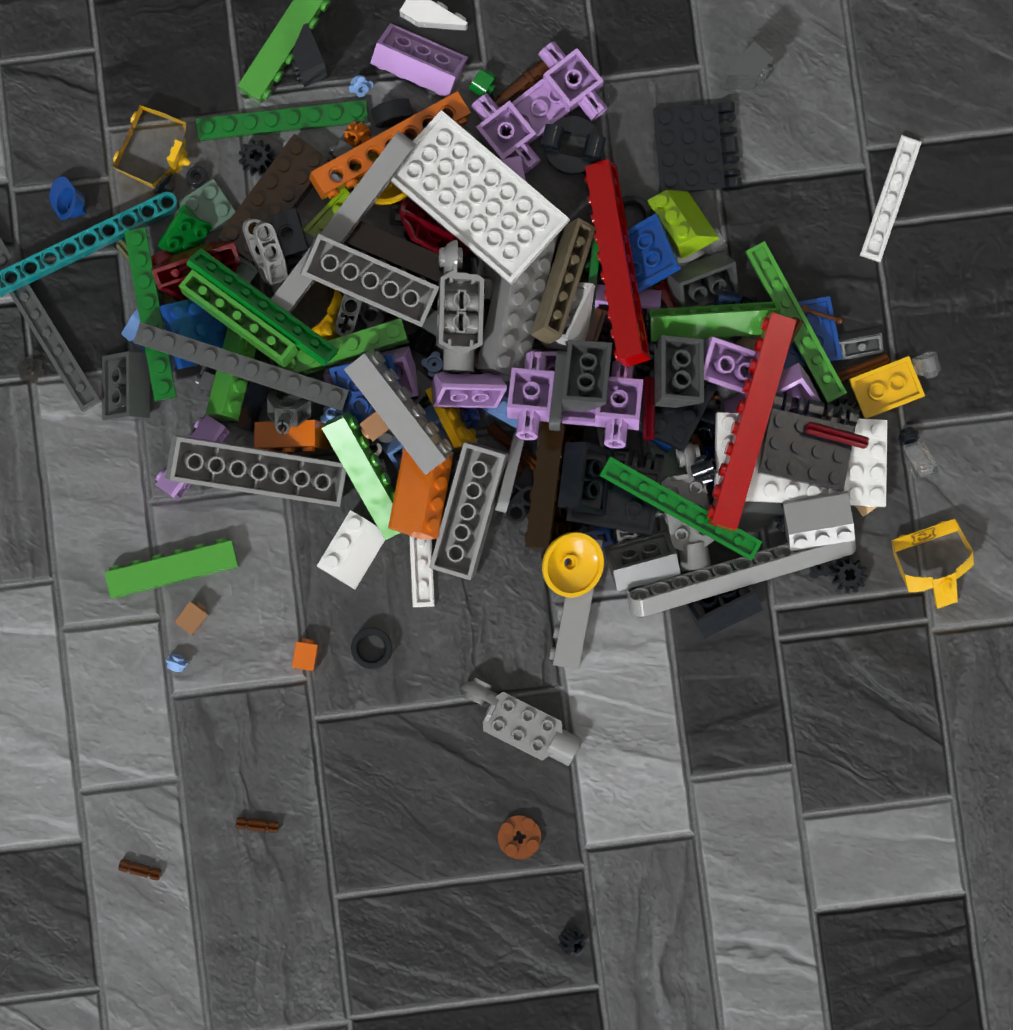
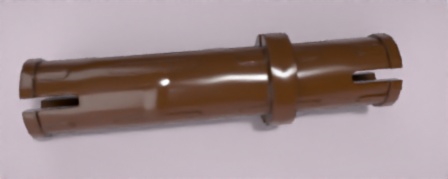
[492,60,549,108]

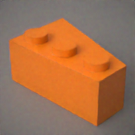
[254,420,331,453]

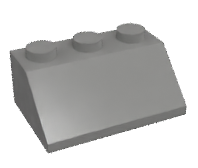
[783,491,855,551]

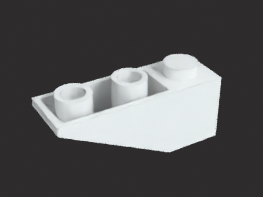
[399,0,468,31]

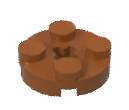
[498,815,541,859]

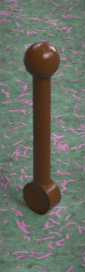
[801,305,844,324]

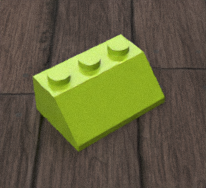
[647,190,719,260]

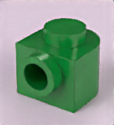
[469,69,497,97]

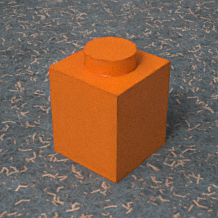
[292,638,319,671]

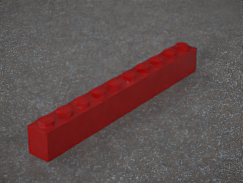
[584,159,651,367]
[706,312,797,531]

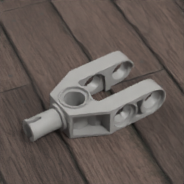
[242,218,288,294]

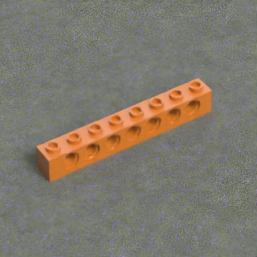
[309,91,471,200]

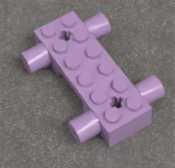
[471,41,608,173]
[507,351,643,449]

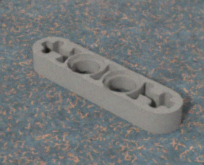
[495,432,524,513]

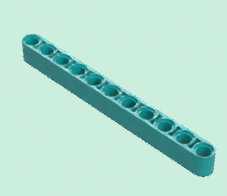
[0,192,178,298]

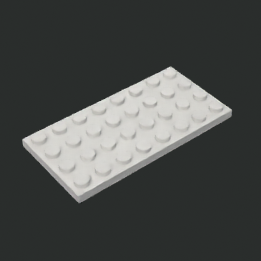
[391,110,570,285]
[714,412,887,507]

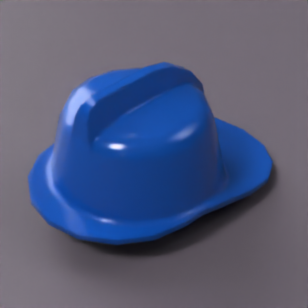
[49,176,87,220]

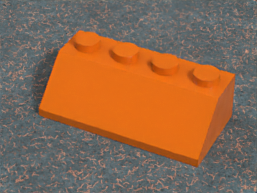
[388,448,454,540]

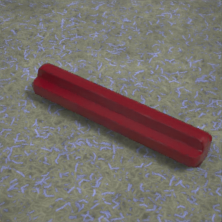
[643,377,655,440]
[805,421,869,449]

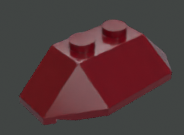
[399,198,472,255]
[151,241,241,300]

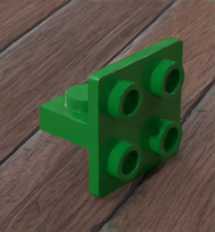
[157,204,212,254]

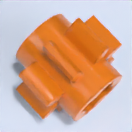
[344,121,371,148]

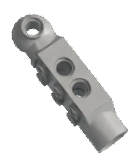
[436,240,484,373]
[660,442,714,571]
[460,678,582,766]

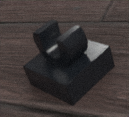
[409,328,436,357]

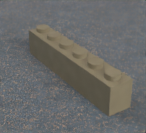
[530,218,595,345]

